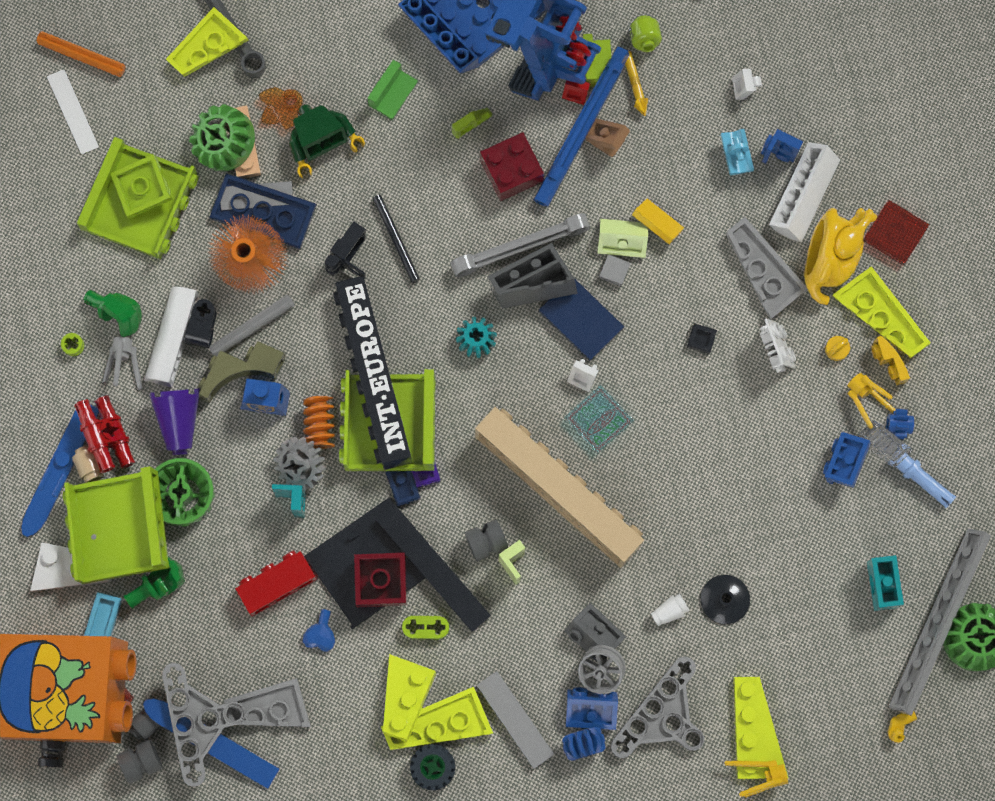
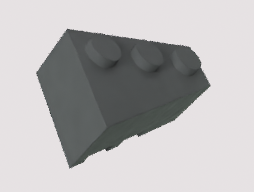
[487,243,577,309]

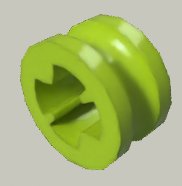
[61,333,85,357]

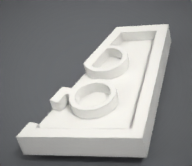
[30,543,111,592]

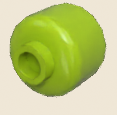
[629,15,662,52]

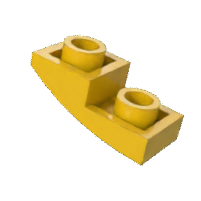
[871,336,910,386]

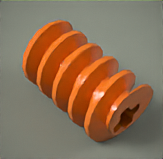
[303,396,335,449]

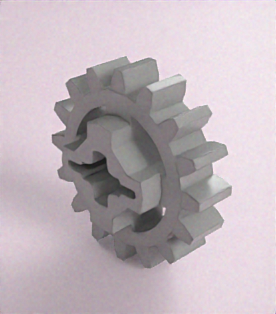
[273,437,326,490]

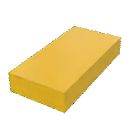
[632,198,684,245]

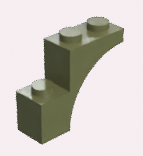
[198,341,286,403]

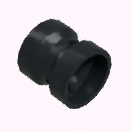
[37,740,66,768]

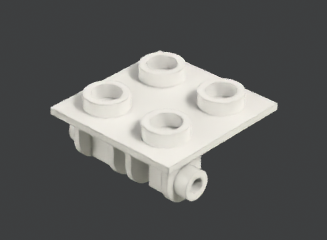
[760,318,796,373]

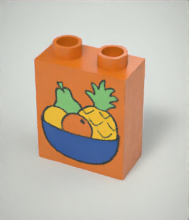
[0,634,137,744]

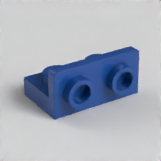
[760,129,803,164]
[823,432,871,488]
[566,687,618,730]

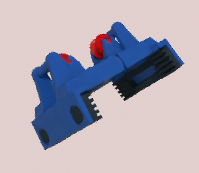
[485,0,601,101]

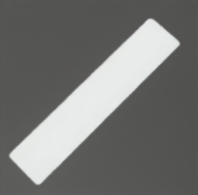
[47,70,98,154]

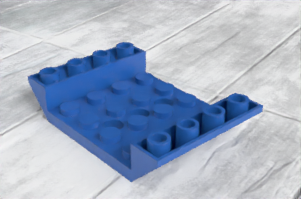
[398,0,546,74]

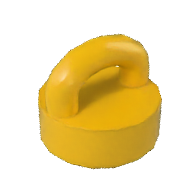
[825,336,850,361]

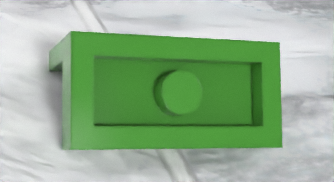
[368,60,418,120]

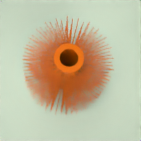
[208,215,288,294]

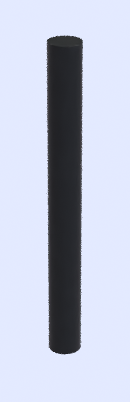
[372,194,420,283]

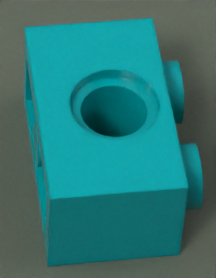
[866,555,904,611]

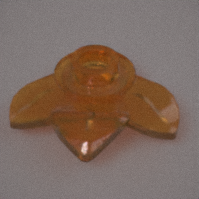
[258,87,303,130]

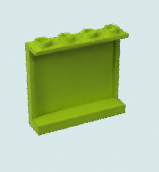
[77,137,199,260]
[339,369,436,471]
[62,466,169,584]

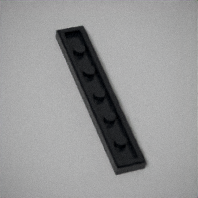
[375,503,491,632]

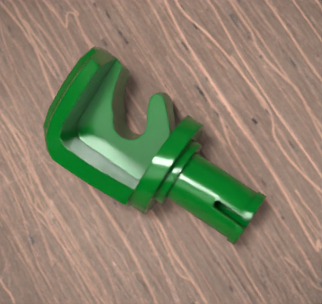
[83,290,142,337]
[124,556,185,609]

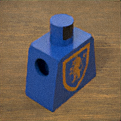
[240,379,290,416]

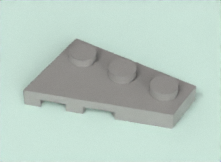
[224,678,311,727]

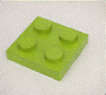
[111,154,173,218]

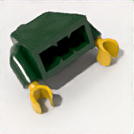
[289,104,365,179]

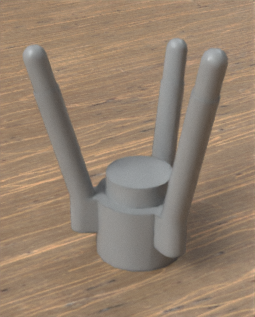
[102,337,142,390]

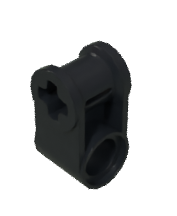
[185,299,217,349]

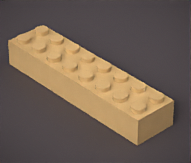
[475,407,644,568]

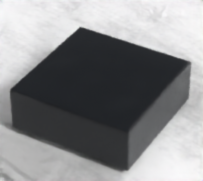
[686,323,717,355]

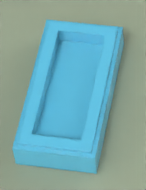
[84,592,123,636]

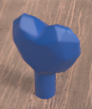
[303,609,335,652]

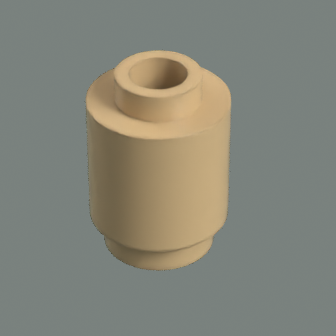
[72,446,104,483]

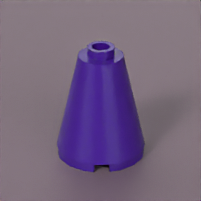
[150,388,199,455]

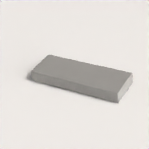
[220,181,293,211]

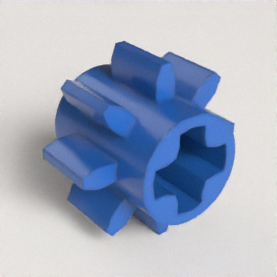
[886,409,914,439]

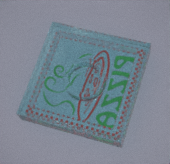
[564,385,634,454]

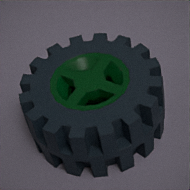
[410,744,456,791]

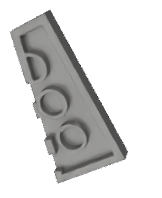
[726,217,808,320]

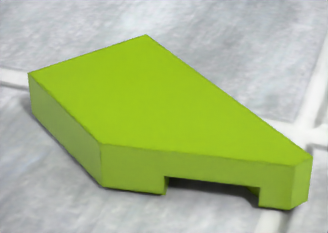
[452,108,493,139]

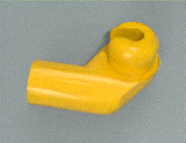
[888,711,917,743]

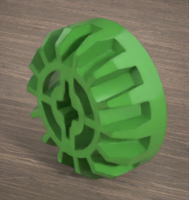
[189,104,255,172]
[155,458,215,527]
[943,603,995,672]

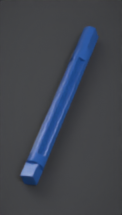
[533,46,629,207]

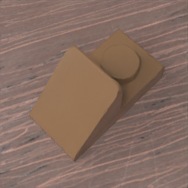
[585,118,630,157]

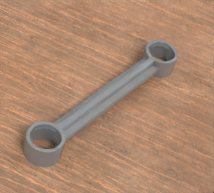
[450,213,591,278]

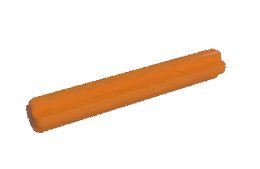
[36,31,126,77]

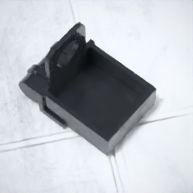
[325,221,366,279]

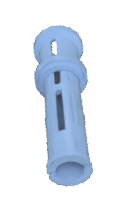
[887,446,956,508]

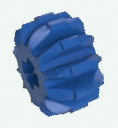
[562,727,606,761]

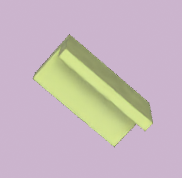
[598,219,648,258]
[499,540,525,585]

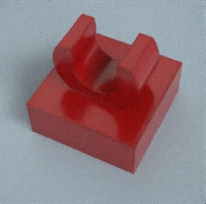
[562,75,590,105]

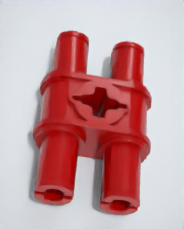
[74,395,136,473]

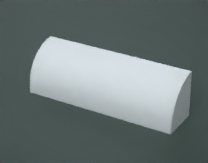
[769,142,840,242]
[144,287,199,388]

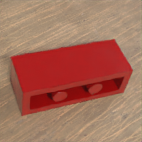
[235,551,317,617]

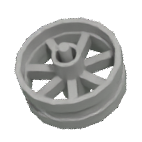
[578,645,626,694]

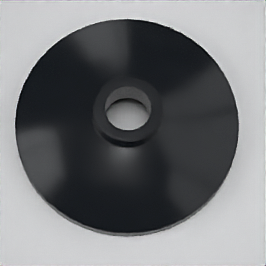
[700,575,750,624]

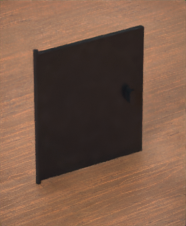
[304,497,425,629]

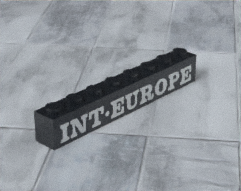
[333,276,413,470]

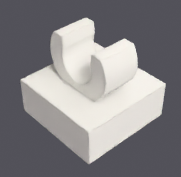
[732,69,762,100]
[567,359,598,392]

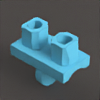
[720,129,754,176]

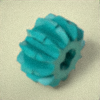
[456,316,497,358]

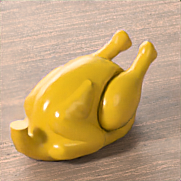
[804,208,877,305]

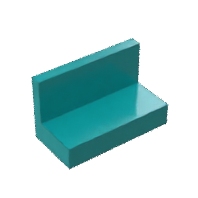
[272,484,306,518]

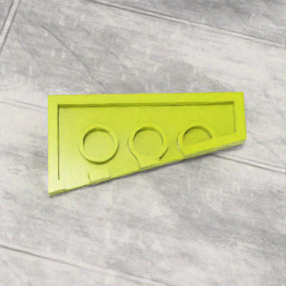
[832,266,931,359]

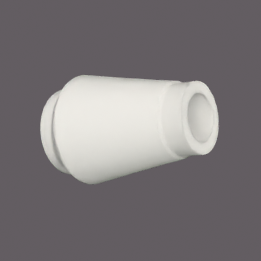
[651,594,690,626]

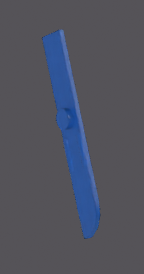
[21,405,99,537]
[143,699,279,789]

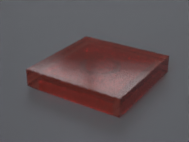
[863,200,930,266]

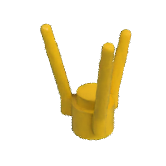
[847,373,895,429]
[724,760,788,798]

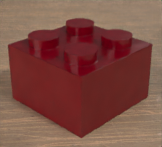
[480,132,544,202]
[354,553,407,607]

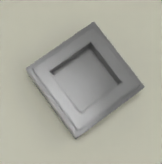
[599,254,631,286]

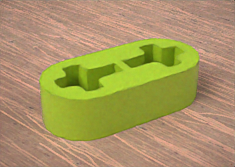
[402,615,449,640]

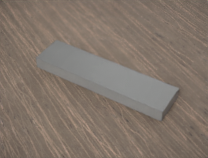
[476,671,554,769]

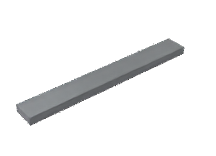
[889,528,991,716]

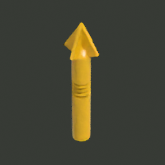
[625,51,648,116]

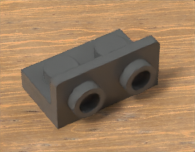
[564,603,626,662]

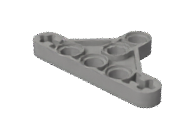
[610,657,705,759]
[162,663,246,787]

